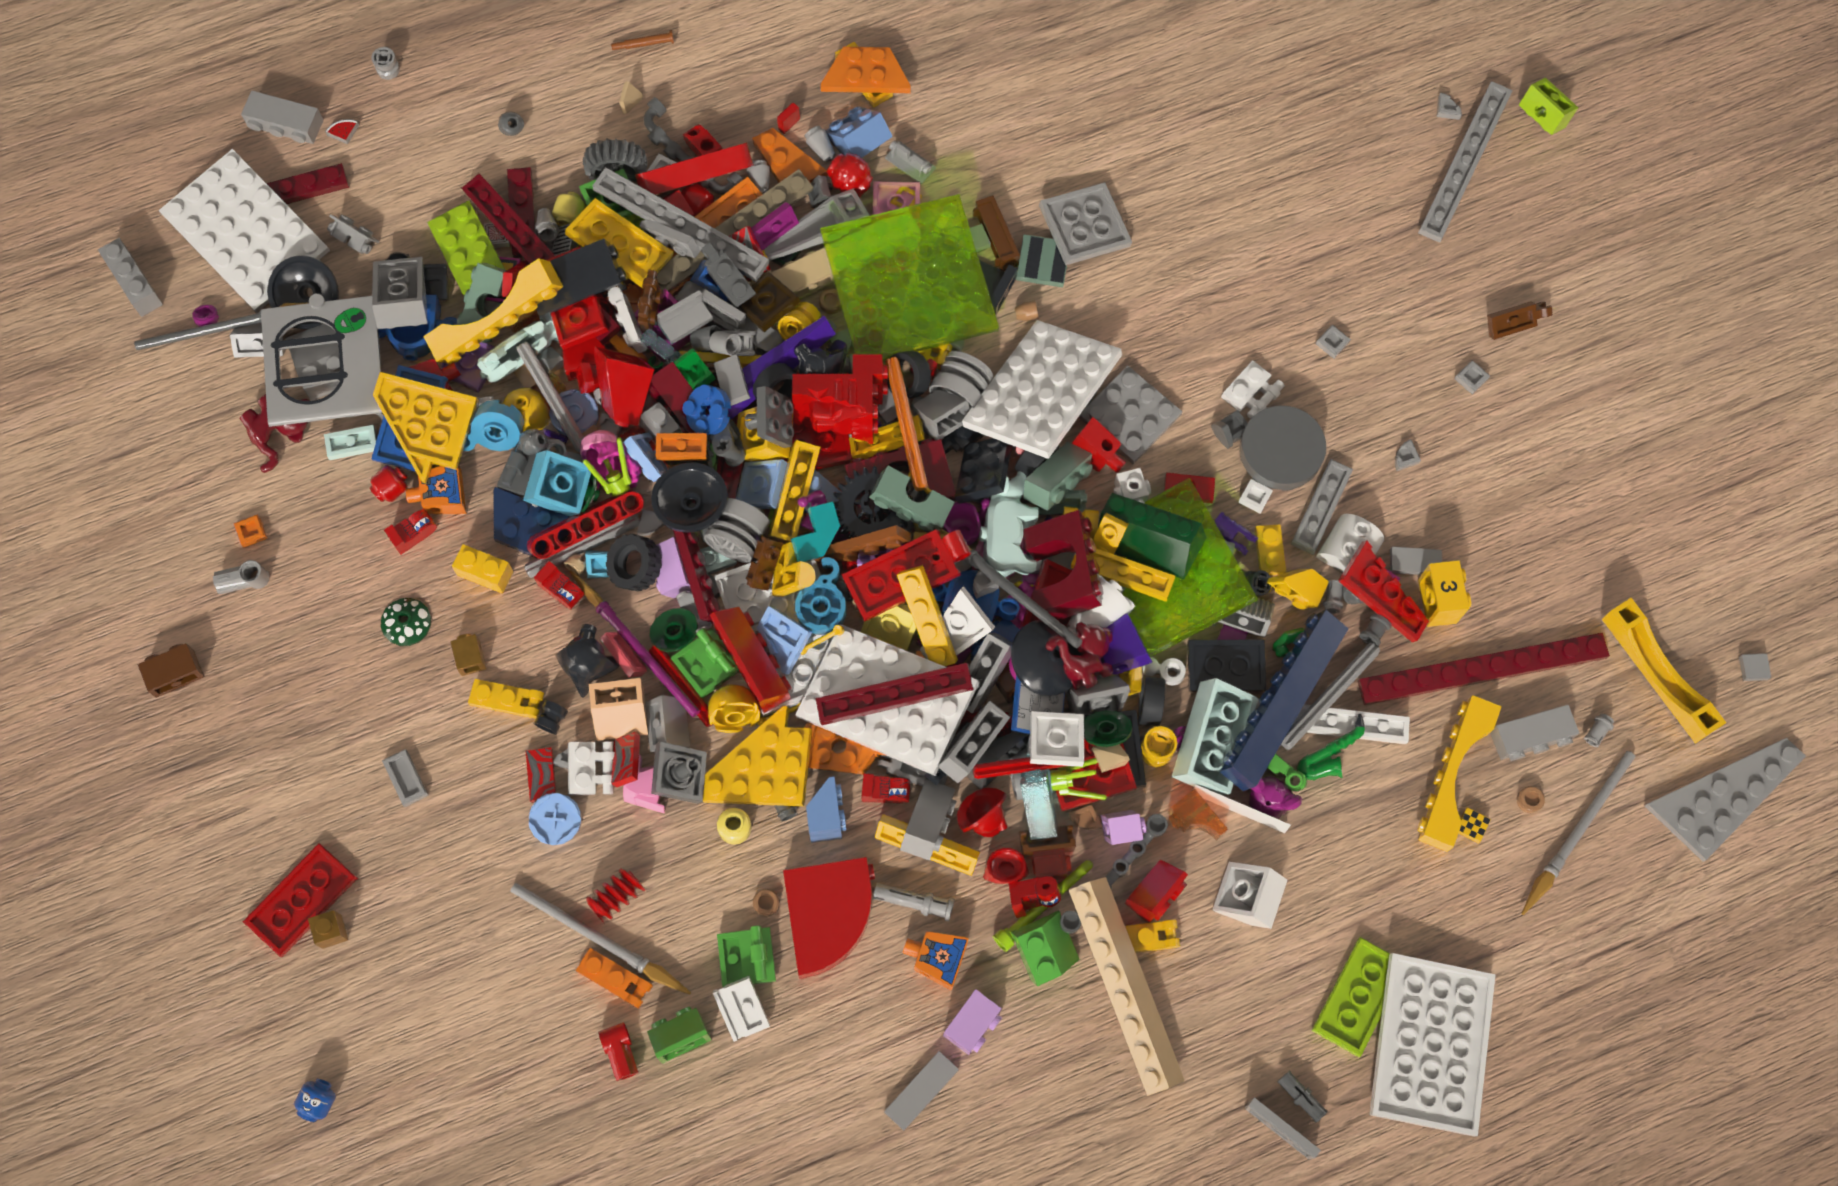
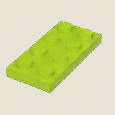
[427,200,505,296]

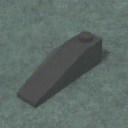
[967,731,1030,790]

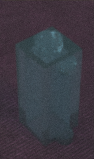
[1020,769,1058,840]

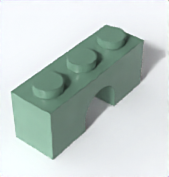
[457,263,507,343]
[869,466,954,533]

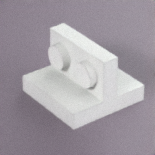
[1027,711,1084,767]

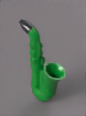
[1296,714,1365,781]

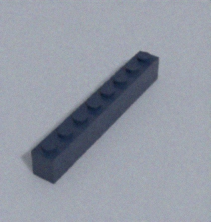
[1220,610,1349,791]

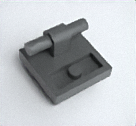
[497,442,536,496]

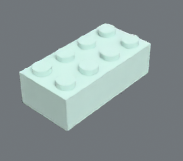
[1172,678,1258,795]

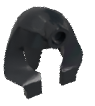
[793,339,847,374]
[555,624,620,698]

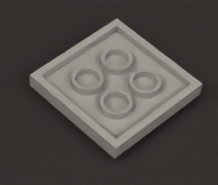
[1039,183,1132,265]
[1079,366,1182,464]

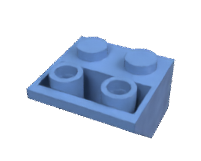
[826,107,893,158]
[806,777,846,843]

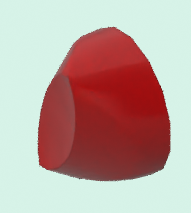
[983,848,1029,884]

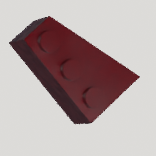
[648,361,710,433]

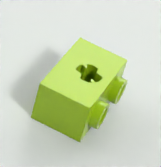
[1519,78,1579,135]

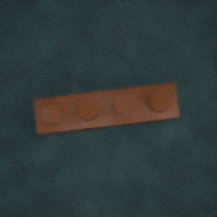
[814,525,911,564]

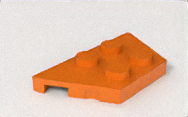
[821,46,911,93]

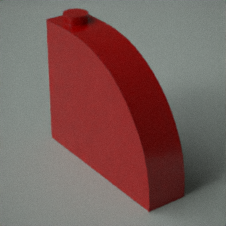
[783,857,875,979]

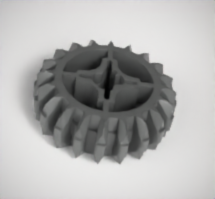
[583,138,647,182]

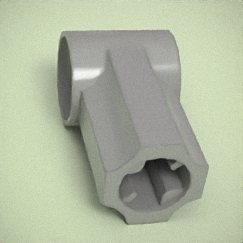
[213,560,270,594]

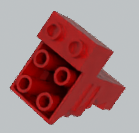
[792,354,888,444]

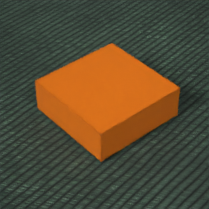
[234,514,268,548]

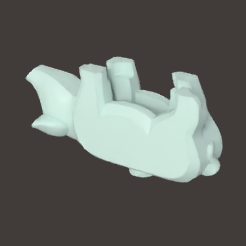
[477,318,559,383]
[979,471,1038,577]

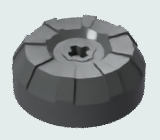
[1239,406,1326,491]

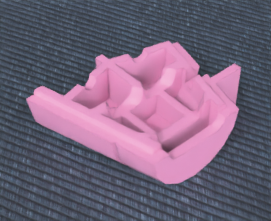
[623,755,665,814]

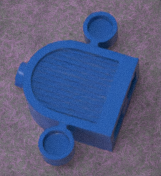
[378,295,457,361]
[932,570,1020,639]

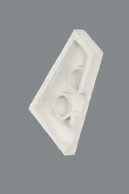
[920,586,995,660]

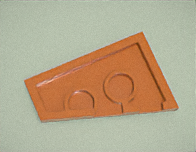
[752,128,828,183]

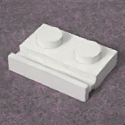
[713,976,770,1042]

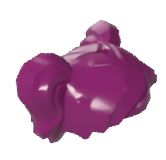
[1249,776,1303,819]

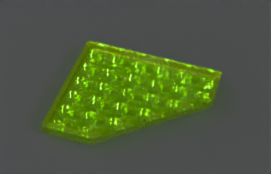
[1122,478,1258,657]

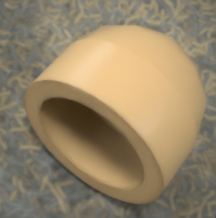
[564,554,586,576]

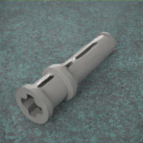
[873,883,955,922]

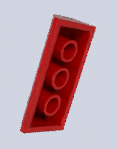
[710,607,792,714]

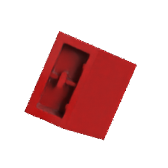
[1124,859,1188,923]

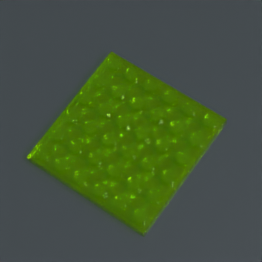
[820,194,999,360]

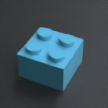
[523,450,591,516]

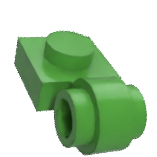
[1267,753,1307,792]

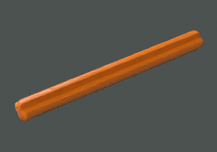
[885,357,928,491]

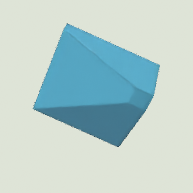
[585,550,609,578]

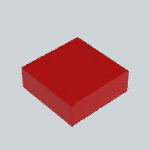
[777,103,800,134]

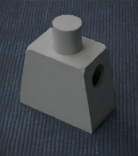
[912,390,970,441]
[639,403,682,446]

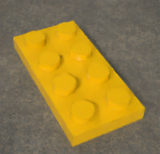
[565,198,673,287]

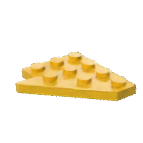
[373,372,478,483]
[703,706,812,806]

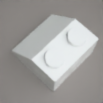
[1213,862,1287,929]

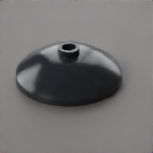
[267,256,339,329]
[651,463,728,532]
[1011,620,1080,696]

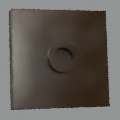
[737,272,801,332]

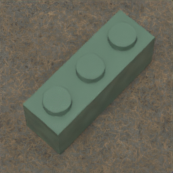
[1023,442,1092,511]

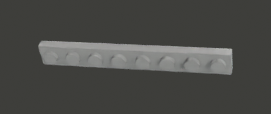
[1418,81,1513,243]
[592,167,769,282]

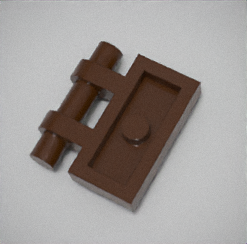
[638,270,664,334]

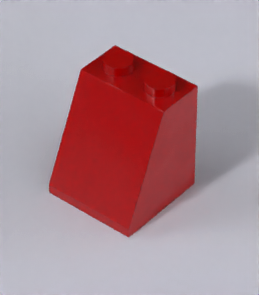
[594,346,654,427]

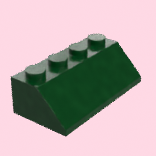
[1098,492,1206,579]

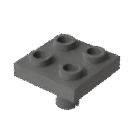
[745,386,794,448]
[651,741,707,804]

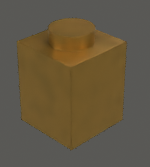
[450,634,487,676]
[308,910,348,949]

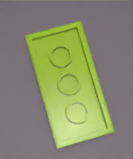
[1311,937,1390,1057]

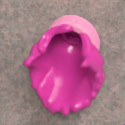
[580,430,641,489]

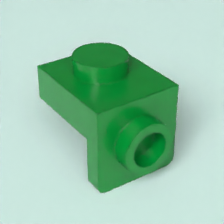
[674,349,716,390]

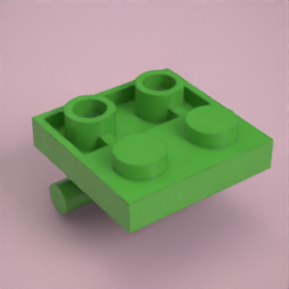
[671,628,740,698]
[717,926,776,987]

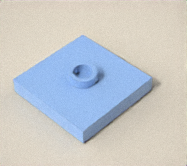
[736,459,787,509]

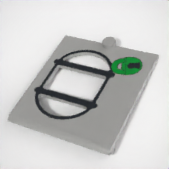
[261,294,382,427]

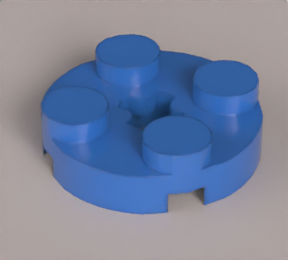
[683,385,731,435]

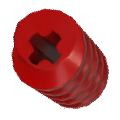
[586,868,646,924]

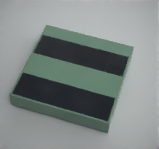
[1016,234,1067,288]

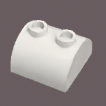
[1316,514,1384,573]

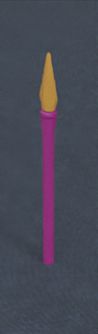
[569,570,700,717]

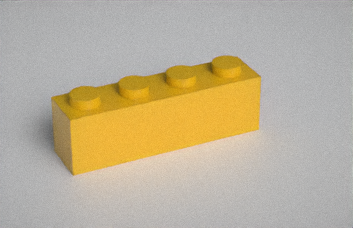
[767,440,820,544]

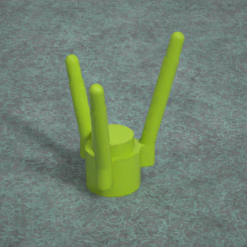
[583,438,632,496]
[1050,758,1107,800]

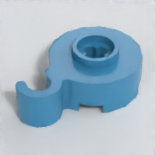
[463,400,524,451]
[795,557,846,635]

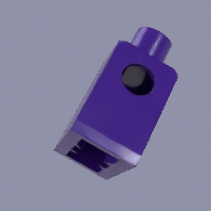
[1101,613,1153,675]

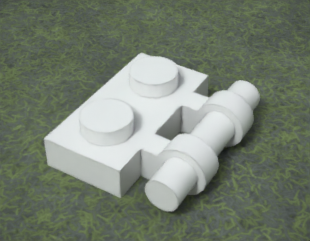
[1221,360,1285,419]
[568,742,615,795]

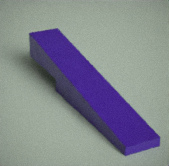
[707,316,836,419]

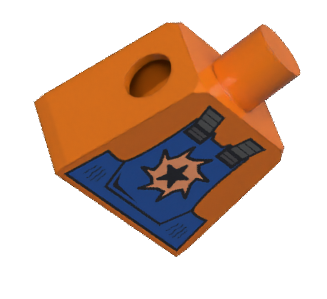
[405,464,467,514]
[903,931,969,990]

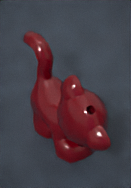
[239,394,310,473]
[1045,622,1113,690]

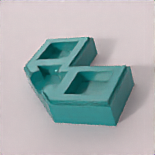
[791,502,840,562]

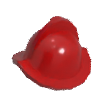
[957,788,1008,837]

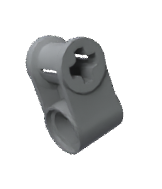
[709,329,756,356]

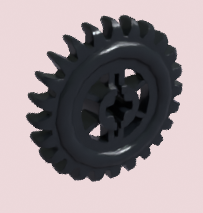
[833,465,913,539]

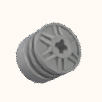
[929,351,993,409]
[704,498,770,563]

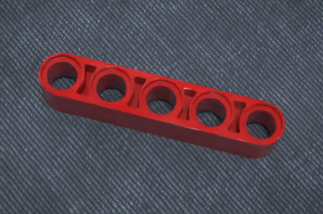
[635,142,754,195]
[527,490,644,559]

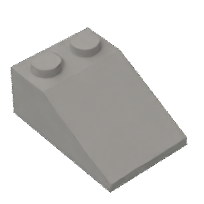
[372,257,427,329]
[286,324,340,401]
[1065,675,1130,719]

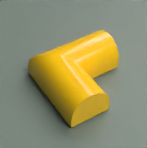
[772,542,816,597]

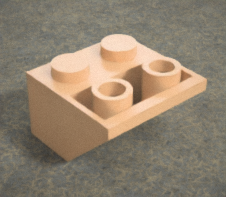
[589,678,648,742]

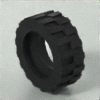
[606,534,662,591]

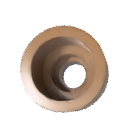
[1015,300,1039,321]

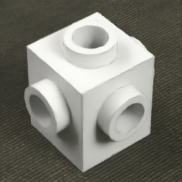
[1113,468,1151,504]

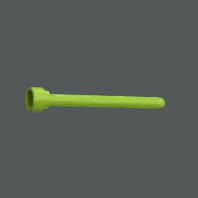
[992,860,1093,952]

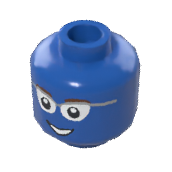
[294,1078,336,1122]

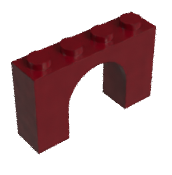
[845,438,957,524]
[1023,509,1104,620]

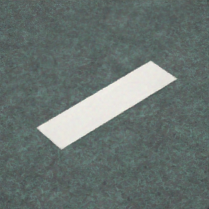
[1191,785,1291,833]

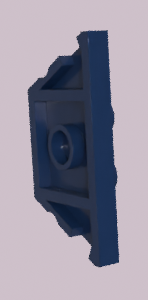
[493,487,583,558]

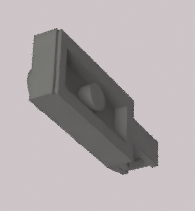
[701,242,756,309]

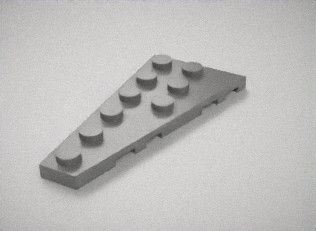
[1645,738,1806,862]

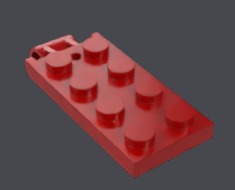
[842,529,972,622]

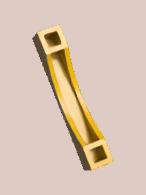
[424,258,563,364]
[1602,598,1727,743]
[1417,695,1502,852]

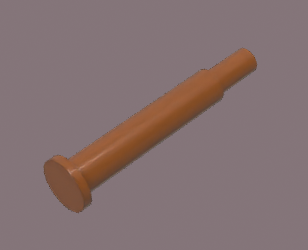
[611,30,674,51]

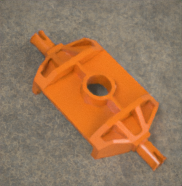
[804,722,887,775]

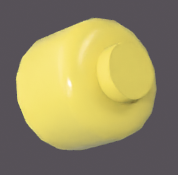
[552,192,586,226]
[717,808,752,845]

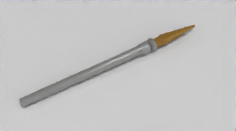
[1521,751,1636,915]
[511,883,691,995]

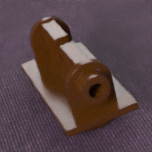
[745,536,783,591]

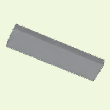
[1291,459,1353,555]

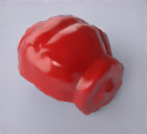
[826,153,873,198]

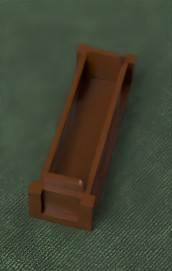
[972,195,1020,271]

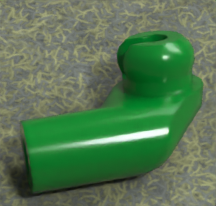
[1272,628,1304,658]

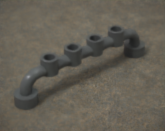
[644,97,743,195]
[1060,814,1168,934]

